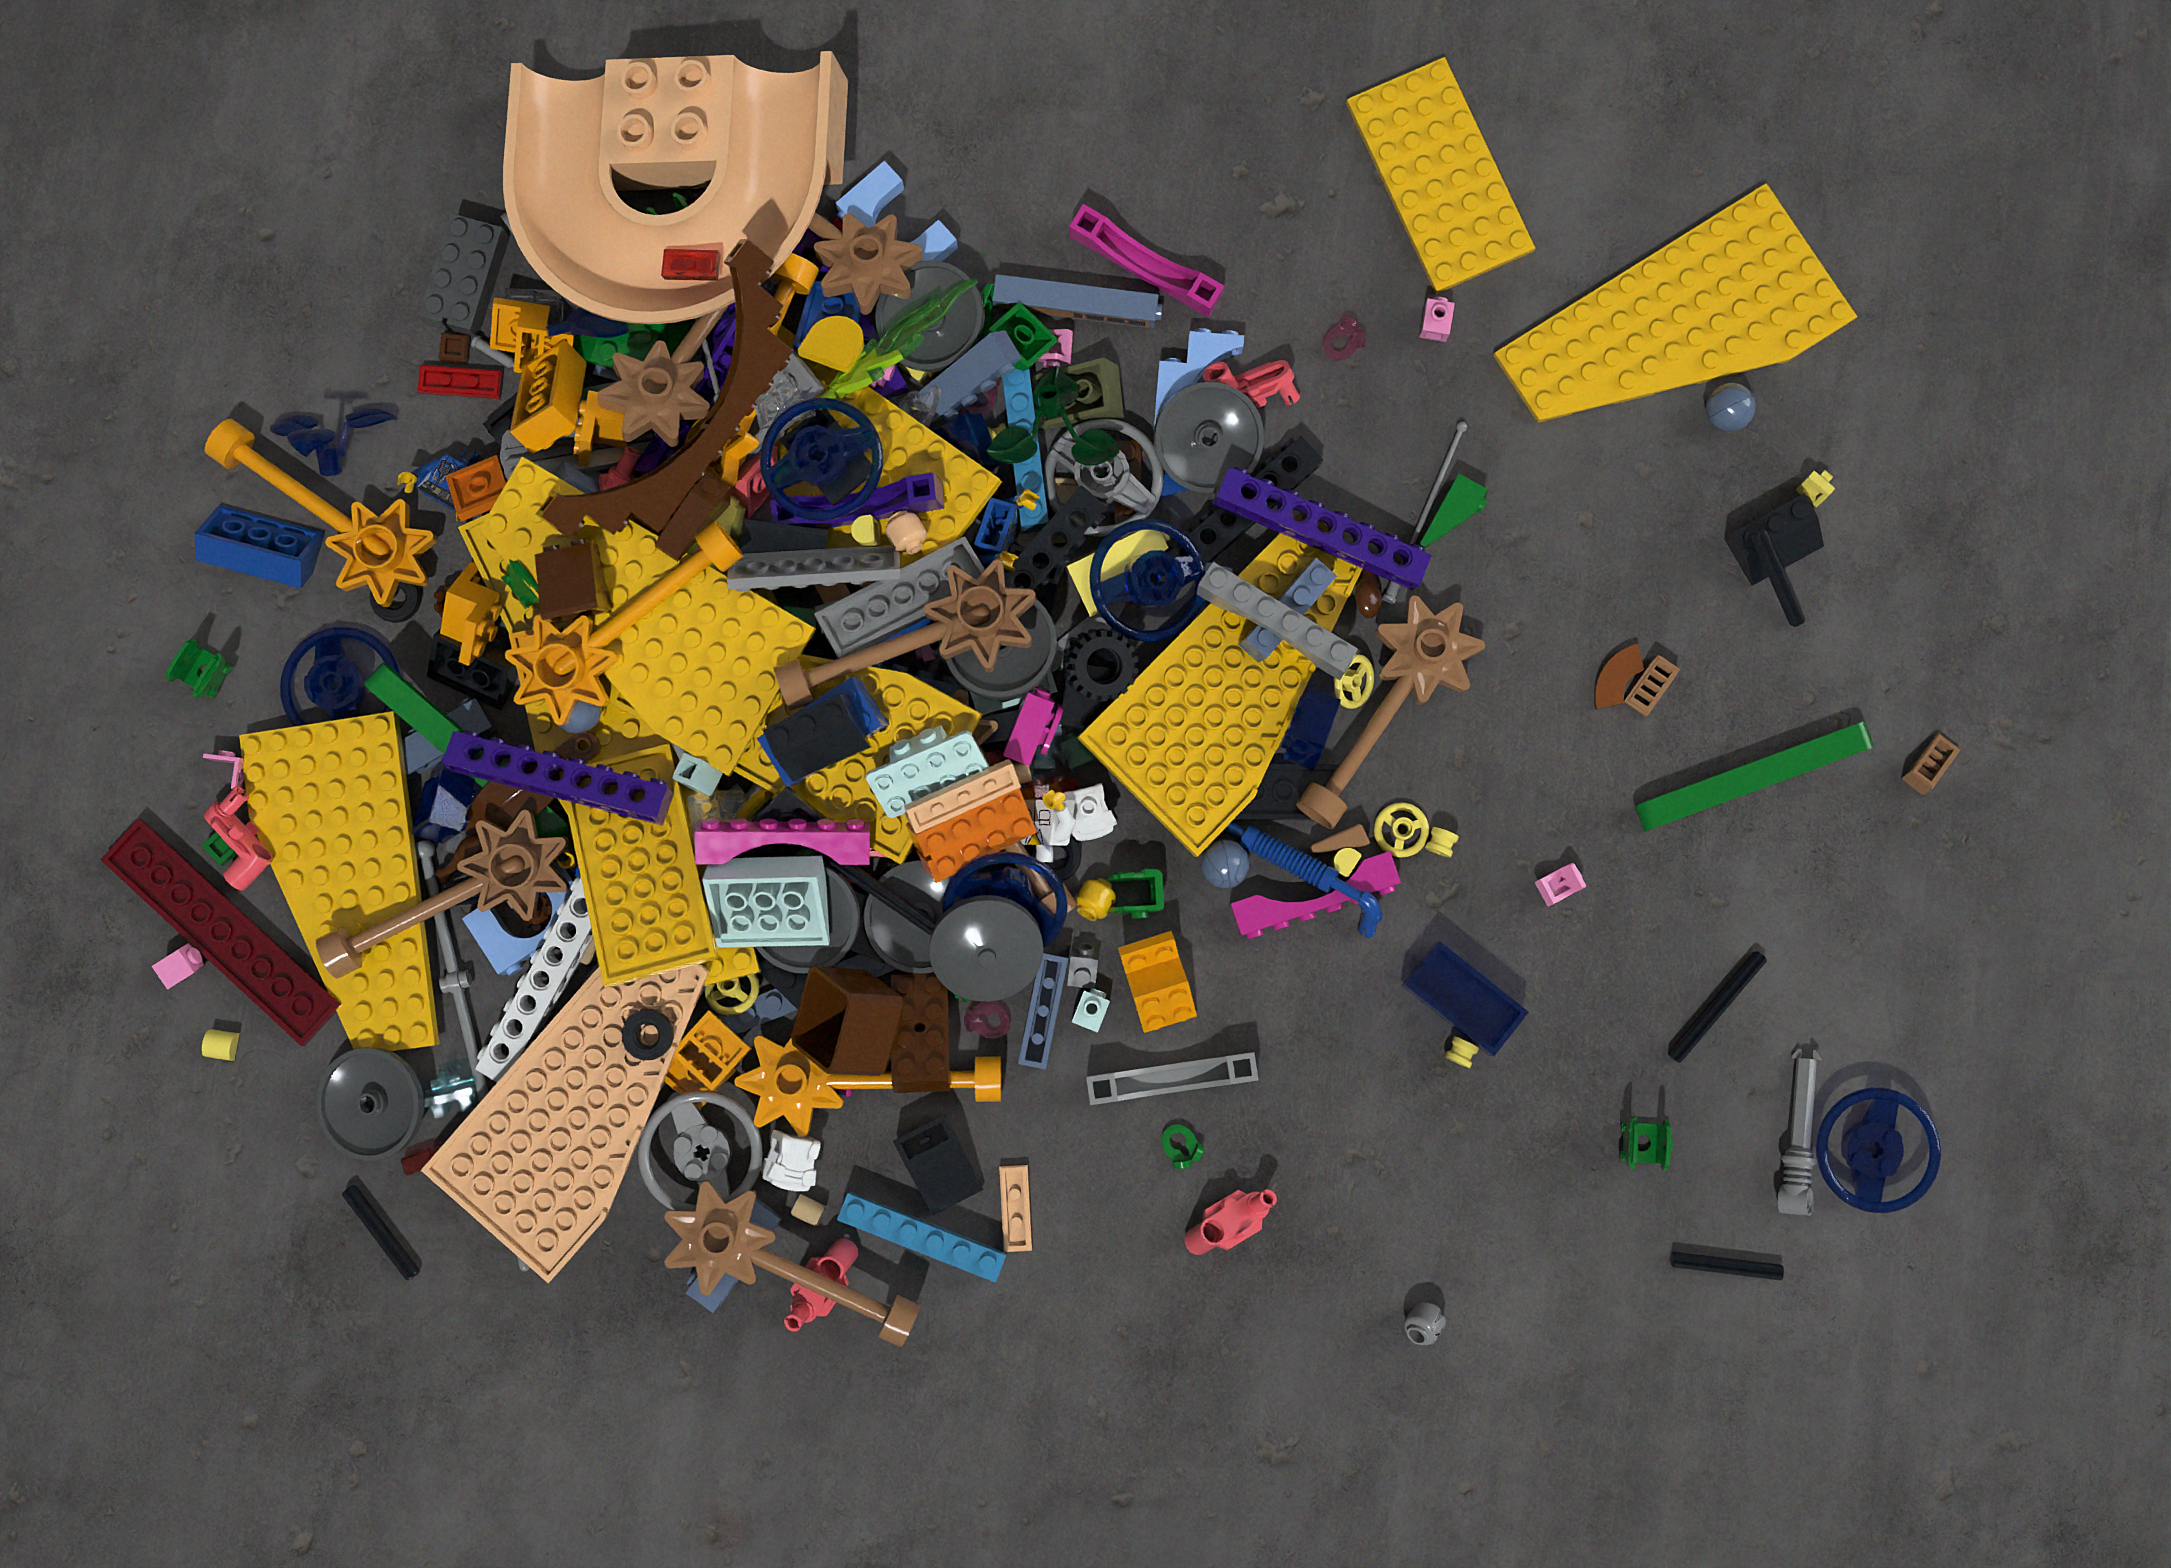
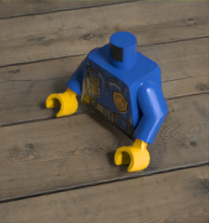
[397,448,481,523]
[974,489,1040,572]

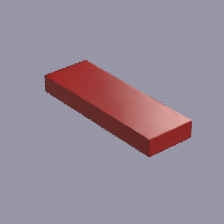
[417,365,503,400]

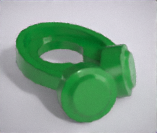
[1162,1124,1204,1169]

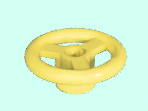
[1334,654,1375,709]
[1374,802,1429,858]
[705,974,760,1016]

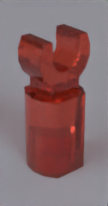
[401,1142,445,1176]

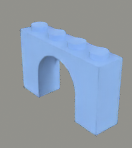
[836,161,958,262]
[462,857,588,976]

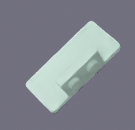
[866,725,989,818]

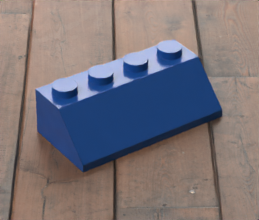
[194,504,324,588]

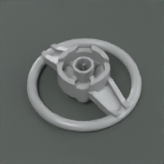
[1043,418,1164,537]
[638,1091,763,1210]

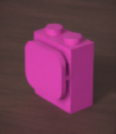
[1003,686,1064,766]

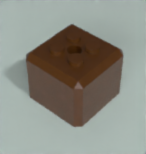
[791,966,905,1076]

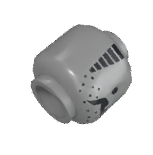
[1404,1302,1446,1345]

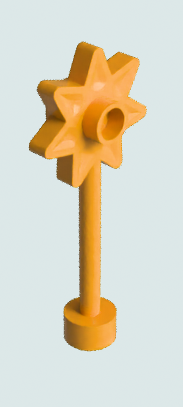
[685,253,819,493]
[205,419,438,607]
[505,520,744,725]
[734,1036,1001,1137]

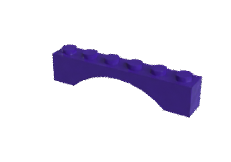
[770,472,945,529]

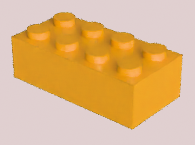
[510,339,587,454]

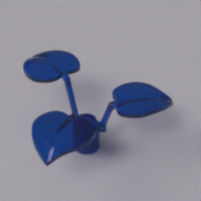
[270,408,397,476]

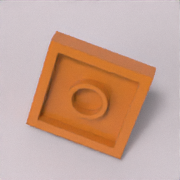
[446,455,507,522]

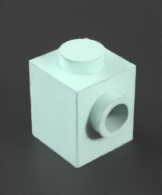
[672,753,723,797]
[1072,988,1110,1033]

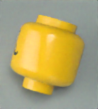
[1075,878,1116,921]

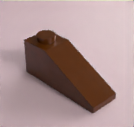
[655,472,731,562]

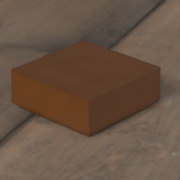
[439,333,471,364]

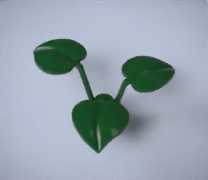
[986,366,1119,466]

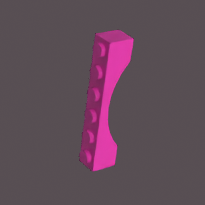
[1069,204,1224,318]
[695,818,870,865]
[1230,851,1401,939]

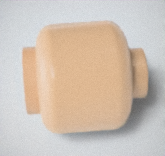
[885,511,927,554]

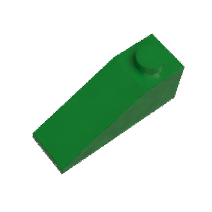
[1419,474,1488,550]

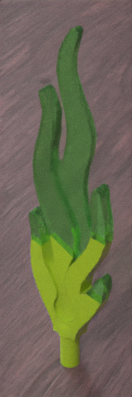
[814,278,978,411]

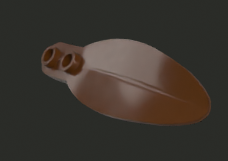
[464,732,601,836]

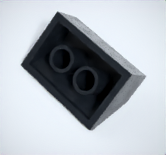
[1724,493,1824,586]
[739,519,828,554]
[427,628,518,710]
[762,694,871,782]

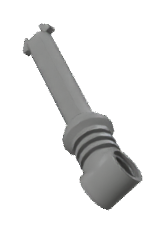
[1778,1049,1822,1216]

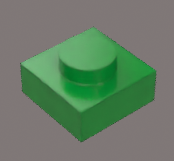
[201,832,237,866]

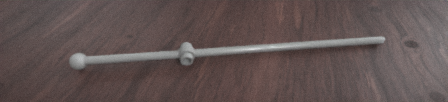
[415,840,530,1271]

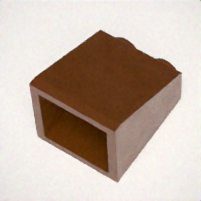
[535,538,612,624]

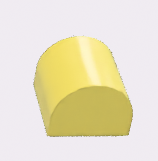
[851,515,881,546]
[1331,848,1361,879]
[202,1029,240,1061]

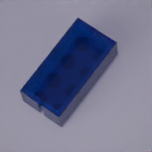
[1401,941,1529,1056]

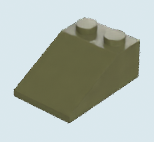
[1031,357,1124,430]

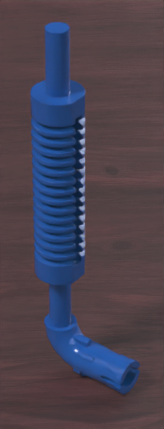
[1224,822,1383,938]

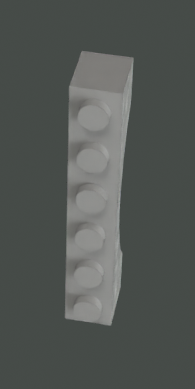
[1197,562,1358,680]
[1086,1052,1259,1105]

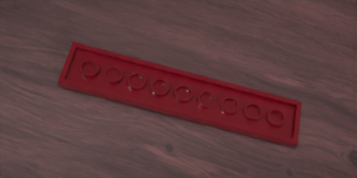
[100,818,341,1046]

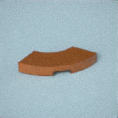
[1594,644,1644,710]

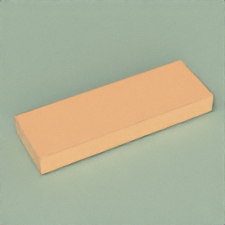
[999,1165,1032,1252]

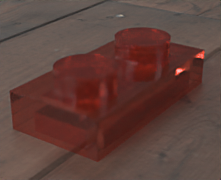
[661,249,721,281]
[1020,775,1078,800]

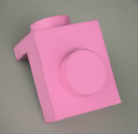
[1037,329,1073,368]
[1535,863,1586,907]

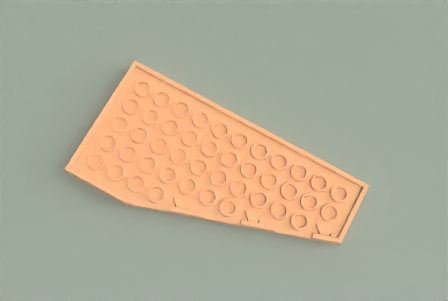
[421,963,710,1283]

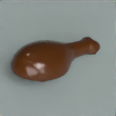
[1355,569,1382,619]
[436,833,483,884]

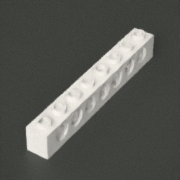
[475,876,593,1083]

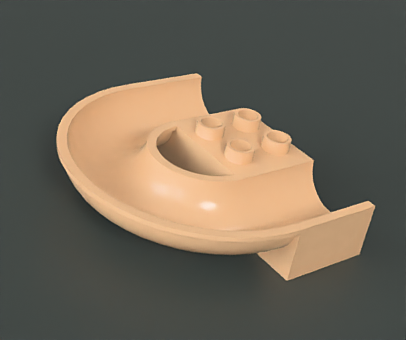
[503,51,848,324]

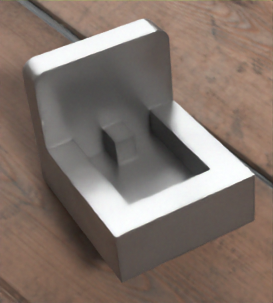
[1067,942,1100,989]

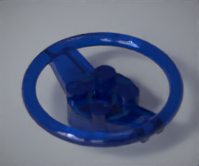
[760,398,883,521]
[1089,519,1206,642]
[280,627,400,727]
[942,852,1068,949]
[1816,1088,1941,1213]

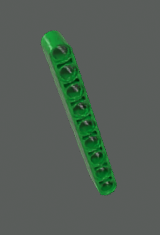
[364,662,571,838]
[1634,721,1875,832]

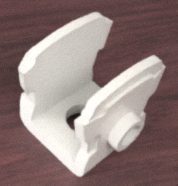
[1064,783,1117,841]
[760,1130,820,1191]

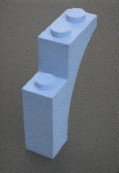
[1153,328,1244,432]

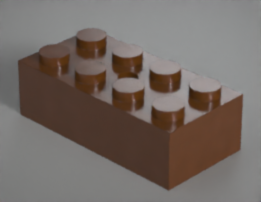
[891,973,950,1093]

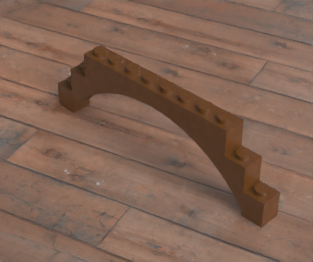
[536,239,793,537]

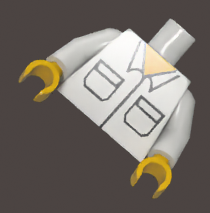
[1021,790,1076,862]

